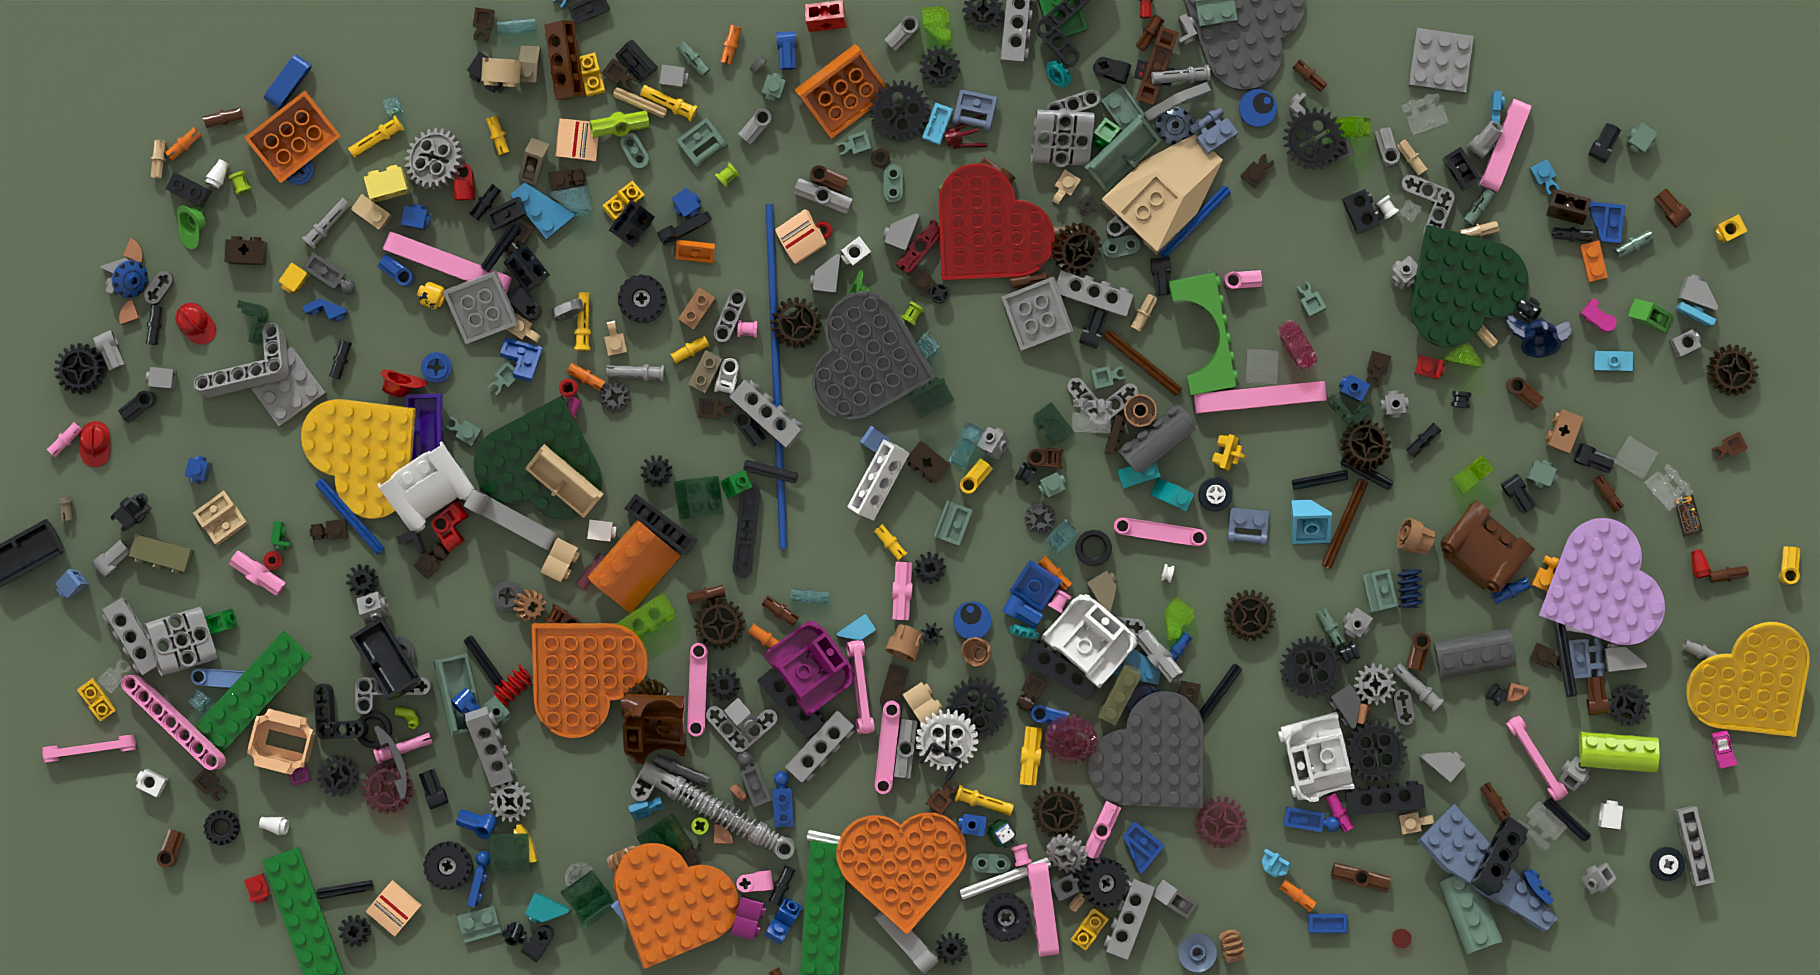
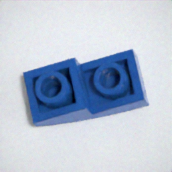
[1522,869,1554,905]

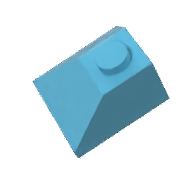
[1291,500,1332,544]

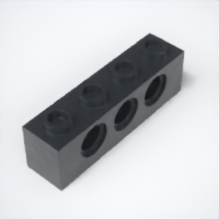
[624,493,698,555]
[1021,639,1096,700]
[757,668,825,739]
[1345,781,1426,816]
[1470,817,1529,896]

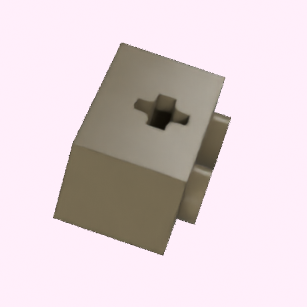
[688,350,723,394]

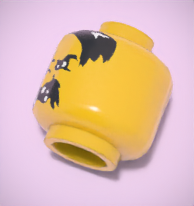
[417,282,446,310]

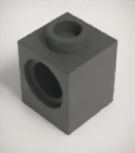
[1051,873,1080,902]

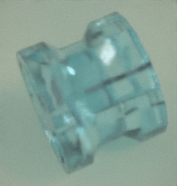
[382,94,404,118]
[188,689,212,712]

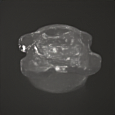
[1399,200,1422,222]

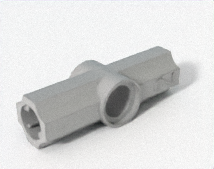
[793,178,853,214]
[1136,629,1184,683]
[894,719,917,778]

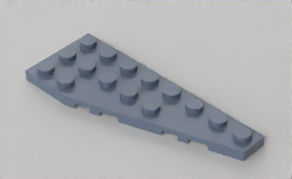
[1417,804,1558,932]

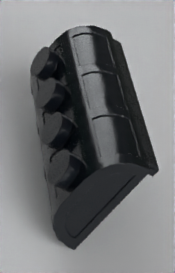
[0,519,65,588]
[349,616,421,700]

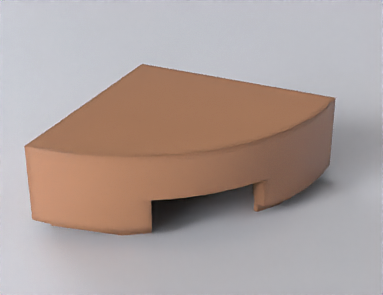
[123,238,143,263]
[119,300,139,325]
[1505,682,1529,702]
[1357,703,1372,724]
[730,783,748,802]
[714,824,733,844]

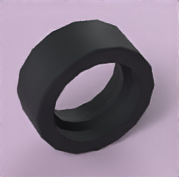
[1075,530,1112,566]
[355,712,392,748]

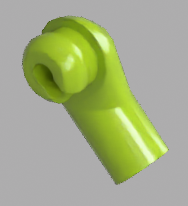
[395,706,420,729]

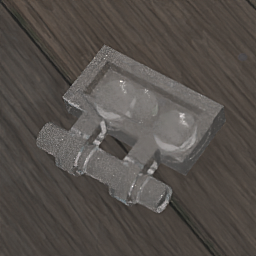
[1401,93,1449,136]
[1072,398,1112,434]
[1644,464,1694,513]
[1518,801,1567,850]

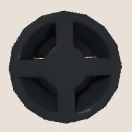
[930,284,949,304]
[1451,391,1472,408]
[1015,462,1037,486]
[1338,641,1360,664]
[1485,682,1509,707]

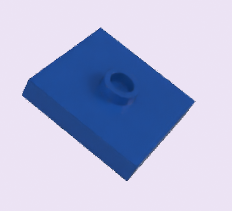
[1009,559,1062,612]

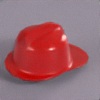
[175,302,216,345]
[381,369,426,397]
[80,421,110,467]

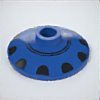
[112,260,148,298]

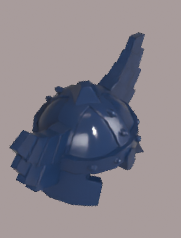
[1506,315,1572,358]

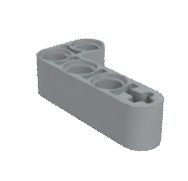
[355,677,433,714]
[874,912,939,974]

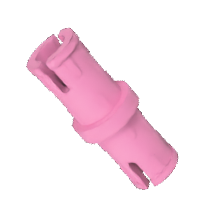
[47,422,83,458]

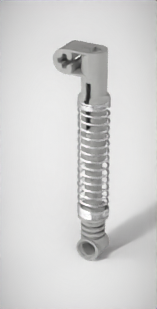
[631,761,796,859]

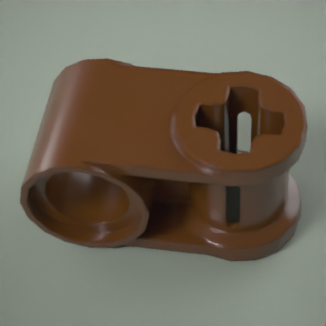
[1026,448,1064,468]
[544,603,582,623]

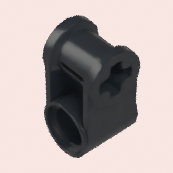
[1093,57,1132,84]
[508,285,542,320]
[521,925,554,963]

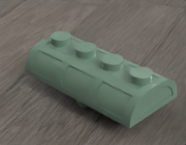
[1084,115,1162,193]
[433,653,480,736]
[1439,876,1503,956]

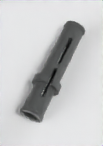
[653,754,711,787]

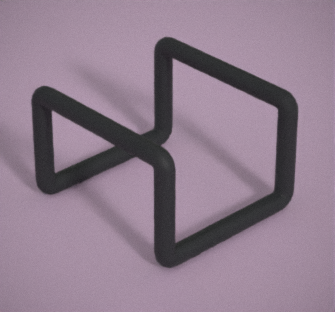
[920,743,961,781]

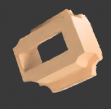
[247,709,316,775]

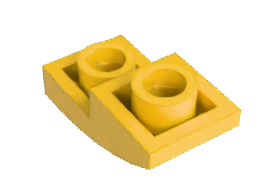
[579,52,606,97]
[601,180,645,221]
[77,678,116,722]
[514,824,538,863]
[1070,906,1110,951]

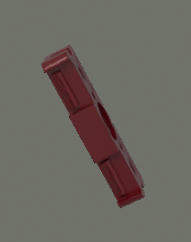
[896,220,940,275]

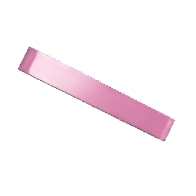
[383,231,513,294]
[1194,381,1327,414]
[121,675,226,770]

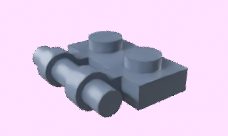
[1189,108,1239,154]
[1568,638,1605,679]

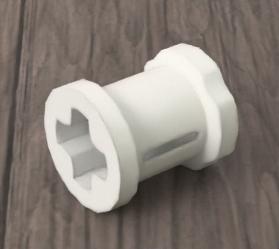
[1375,195,1399,220]

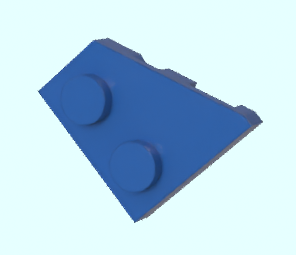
[1123,821,1165,874]

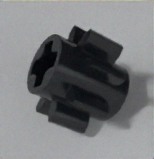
[1517,297,1541,322]
[920,622,943,645]
[501,922,527,946]

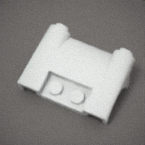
[378,441,475,532]
[1042,594,1138,689]
[1278,712,1355,802]

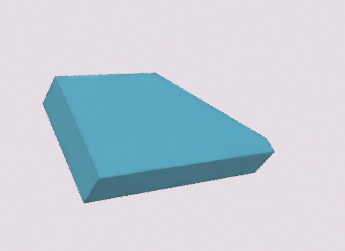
[836,614,876,640]

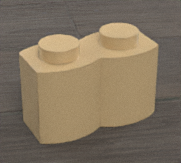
[541,538,580,582]
[902,682,944,724]

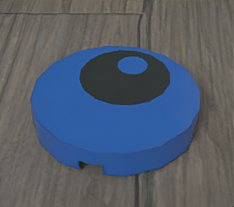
[1239,89,1277,128]
[953,601,991,639]

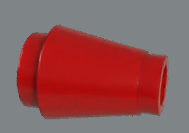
[559,379,578,398]
[1691,549,1711,579]

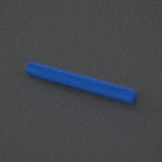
[1159,186,1231,257]
[315,478,384,554]

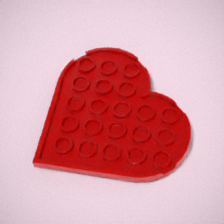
[938,163,1055,280]

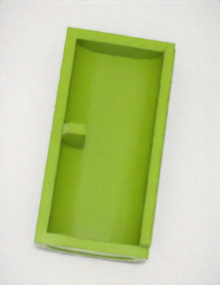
[1579,731,1660,773]

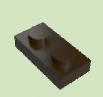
[1104,415,1126,454]
[880,664,908,706]

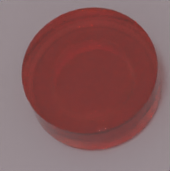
[1392,928,1412,948]

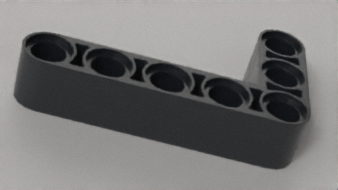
[1036,0,1091,67]

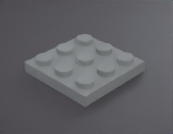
[1408,28,1474,93]
[443,271,519,344]
[1001,277,1073,351]
[251,346,326,427]

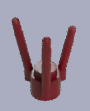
[944,114,988,149]

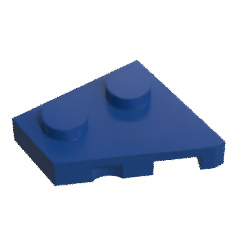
[1589,202,1625,244]

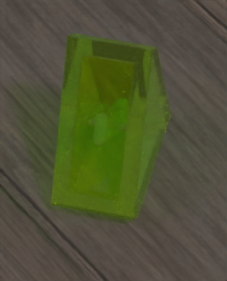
[1442,342,1483,368]

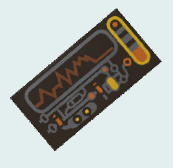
[1674,495,1703,537]

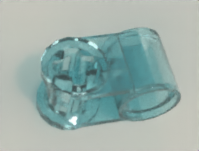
[917,331,942,360]

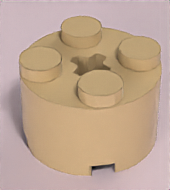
[481,58,521,87]

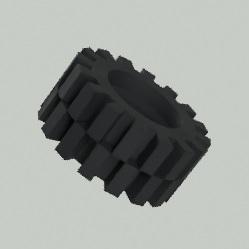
[203,810,240,845]

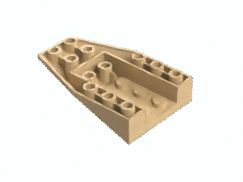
[1102,134,1223,255]

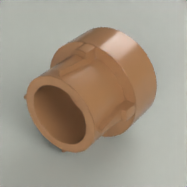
[1123,394,1157,427]
[1397,518,1435,555]
[885,625,922,662]

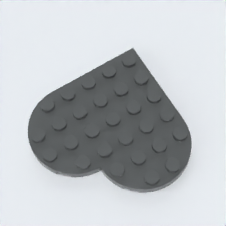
[1184,0,1305,90]
[812,291,936,420]
[1088,691,1204,808]

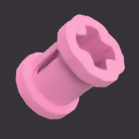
[737,320,758,338]
[1047,589,1071,613]
[1011,843,1032,866]

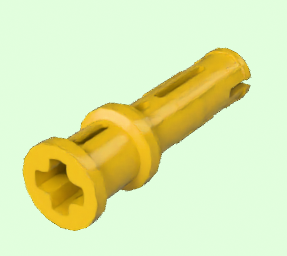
[640,85,698,122]
[348,115,405,158]
[574,292,591,351]
[954,785,1014,816]

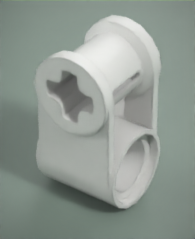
[714,358,739,396]

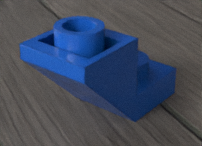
[302,299,349,322]
[764,897,803,945]

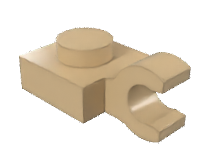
[1052,170,1081,205]
[506,313,541,342]
[604,321,627,356]
[1398,812,1434,835]

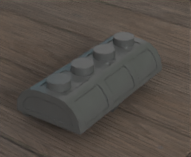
[1118,404,1197,473]
[1433,628,1516,680]

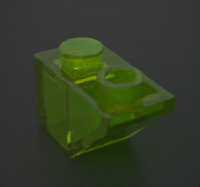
[922,6,951,47]
[1326,116,1371,139]
[1450,454,1494,494]
[1164,597,1195,641]

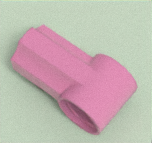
[1223,270,1262,290]

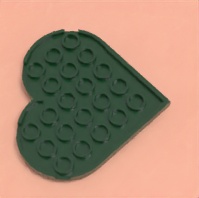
[1410,225,1529,347]
[474,395,603,520]

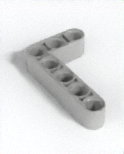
[194,323,289,397]
[464,489,559,551]

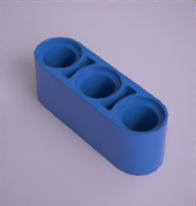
[264,54,312,110]

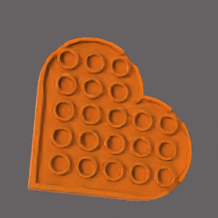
[532,623,648,738]
[836,813,967,935]
[614,843,739,969]

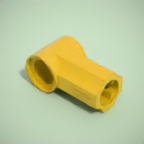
[959,458,993,495]
[1779,546,1800,585]

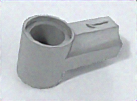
[884,16,919,51]
[738,109,772,145]
[1467,120,1504,159]
[1374,127,1400,167]
[93,330,125,371]
[92,540,130,578]

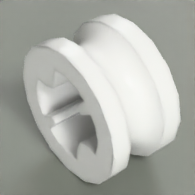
[1161,564,1174,583]

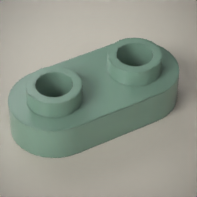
[620,133,649,169]
[884,164,903,203]
[1102,235,1140,258]
[972,853,1011,873]

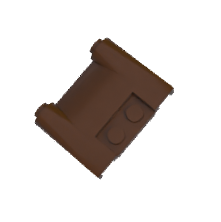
[1440,499,1535,593]
[621,694,687,765]

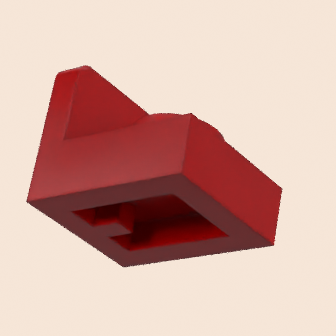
[1414,355,1445,380]
[244,873,271,904]

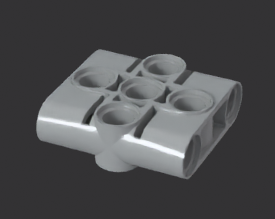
[1031,108,1094,167]
[144,607,217,676]

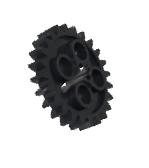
[869,80,931,142]
[1283,107,1346,170]
[1280,636,1342,698]
[946,677,1008,739]
[1345,720,1407,782]

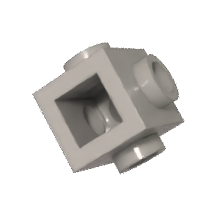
[1389,256,1418,290]
[1380,390,1409,418]
[977,426,1010,460]
[356,591,389,623]
[1342,608,1373,638]
[1558,756,1592,791]
[1581,862,1617,895]

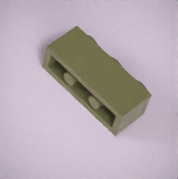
[129,534,194,575]
[1098,662,1142,725]

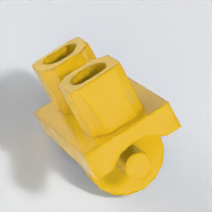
[1212,434,1246,471]

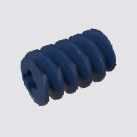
[1398,569,1423,608]

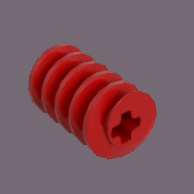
[492,664,533,707]

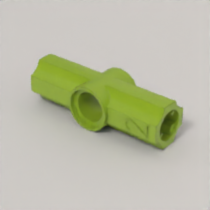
[589,111,649,138]

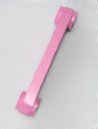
[1114,517,1207,546]
[846,640,874,735]
[687,643,708,737]
[875,700,900,794]
[1506,716,1568,802]
[42,734,136,763]

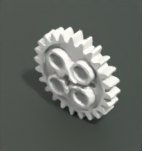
[916,709,978,771]

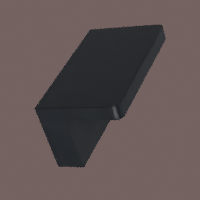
[397,530,426,554]

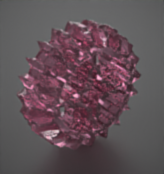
[1278,320,1317,370]
[1045,714,1097,764]
[361,762,414,814]
[1194,796,1247,848]

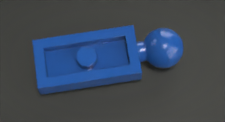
[772,771,794,828]
[1283,806,1340,832]
[467,851,491,907]

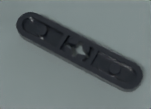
[733,483,760,578]

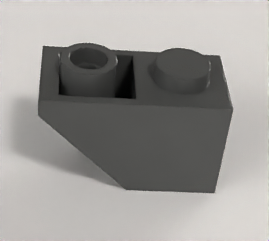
[1329,684,1361,729]

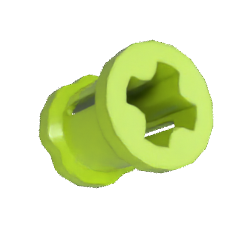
[715,163,740,188]
[229,170,251,195]
[901,301,925,326]
[691,817,709,835]

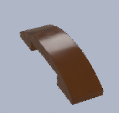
[1136,26,1179,105]

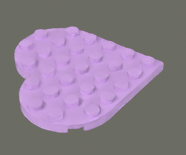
[1539,518,1665,645]

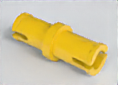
[486,115,510,156]
[670,335,710,364]
[874,524,907,561]

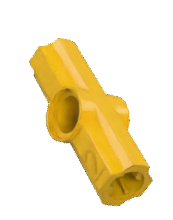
[1019,726,1042,786]

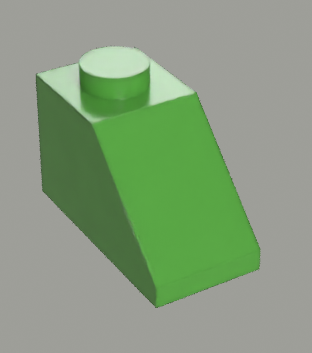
[1628,298,1673,333]

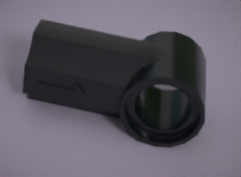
[1588,123,1621,164]
[1150,257,1171,296]
[1079,308,1108,349]
[118,391,157,424]
[734,411,766,448]
[1574,443,1615,473]
[1501,473,1536,514]
[419,768,449,810]

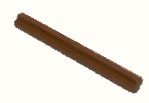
[1103,330,1182,396]
[1322,479,1368,569]

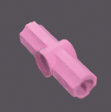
[229,550,286,596]
[892,562,912,620]
[1084,801,1121,859]

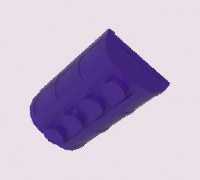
[405,394,444,461]

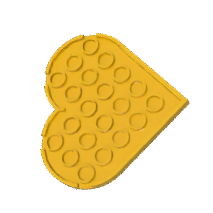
[301,399,416,519]
[1686,622,1810,737]

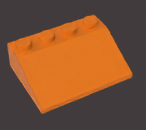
[794,44,886,139]
[244,90,341,183]
[587,519,680,614]

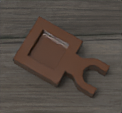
[1712,431,1748,460]
[925,781,958,815]

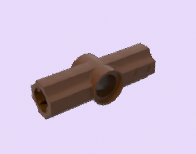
[1330,862,1391,893]

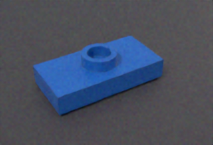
[1308,913,1347,933]

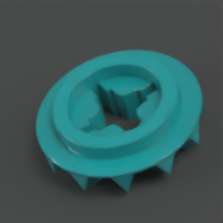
[1046,60,1072,88]
[1009,624,1040,639]

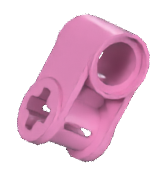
[736,870,774,892]

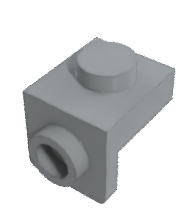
[1177,14,1197,45]
[1289,93,1306,118]

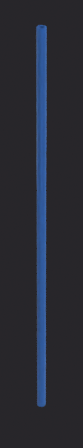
[765,204,787,549]

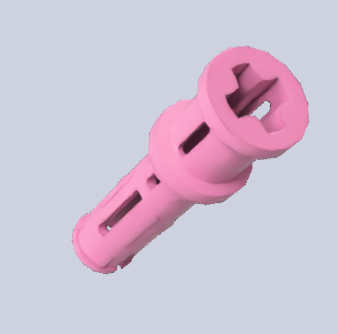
[373,732,433,765]

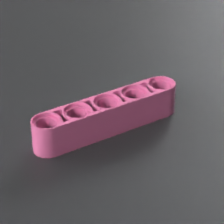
[1480,99,1531,192]
[1027,862,1059,957]

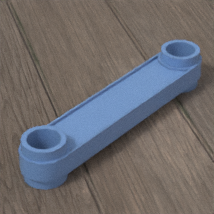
[190,668,245,688]

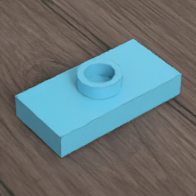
[922,102,953,145]
[1676,302,1716,327]
[1593,351,1633,371]

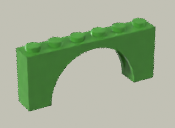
[1168,272,1238,395]

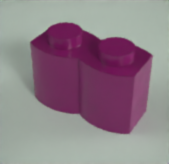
[731,896,766,940]

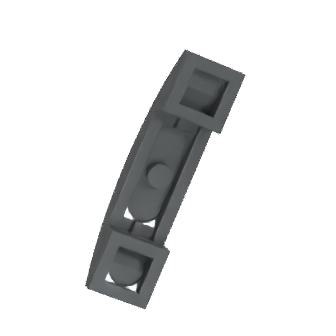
[374,726,407,801]

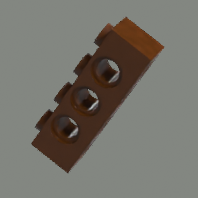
[544,20,585,101]

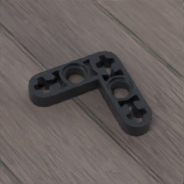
[657,211,713,245]
[314,683,369,740]

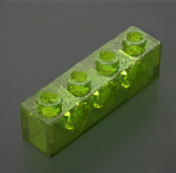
[615,592,677,639]

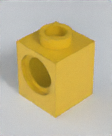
[1715,214,1747,243]
[279,262,310,293]

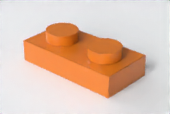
[675,239,715,263]
[1579,241,1608,283]

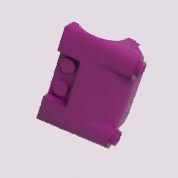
[762,620,855,716]

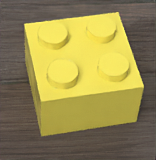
[364,165,411,203]

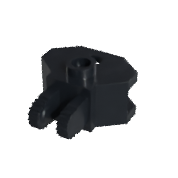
[110,493,152,532]

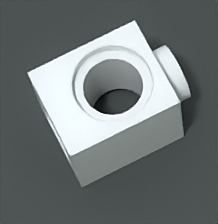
[841,236,871,267]
[587,520,617,542]
[136,769,168,797]
[1598,800,1623,829]

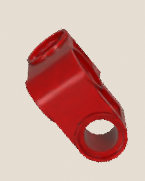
[454,163,475,201]
[432,500,469,552]

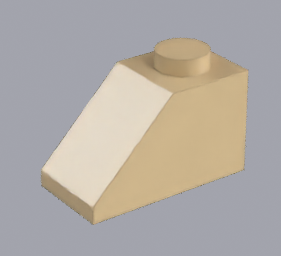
[351,194,393,232]

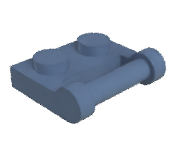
[953,89,998,131]
[1227,508,1269,546]

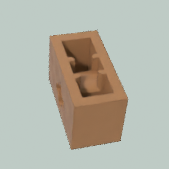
[678,287,716,331]
[1545,409,1584,454]

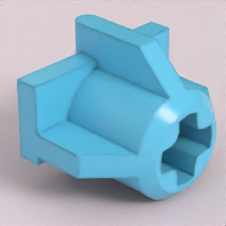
[1262,849,1293,878]

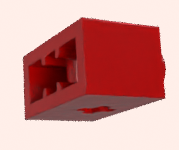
[805,0,847,32]

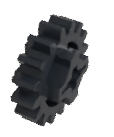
[962,0,1004,32]
[919,45,960,87]
[1608,685,1651,726]
[317,755,359,797]

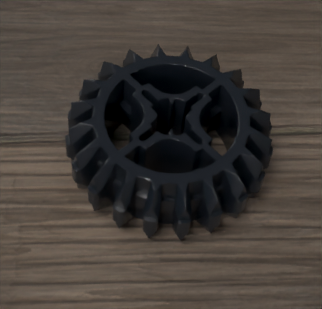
[54,343,107,395]

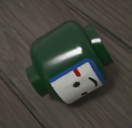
[987,819,1016,848]

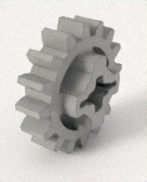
[1353,663,1396,705]
[489,781,532,822]
[1046,834,1088,873]

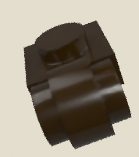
[548,169,586,192]
[504,219,535,256]
[309,519,348,540]
[414,542,449,579]
[1016,673,1047,712]

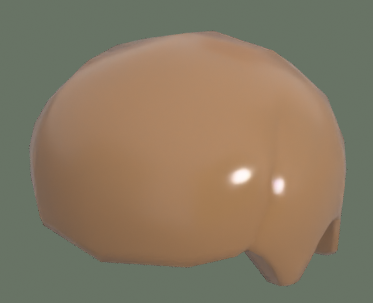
[961,637,992,667]

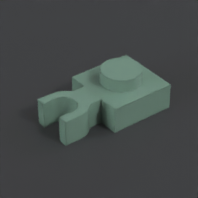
[836,130,873,156]
[1297,281,1327,318]
[488,361,517,396]
[1090,366,1125,389]
[445,416,482,446]

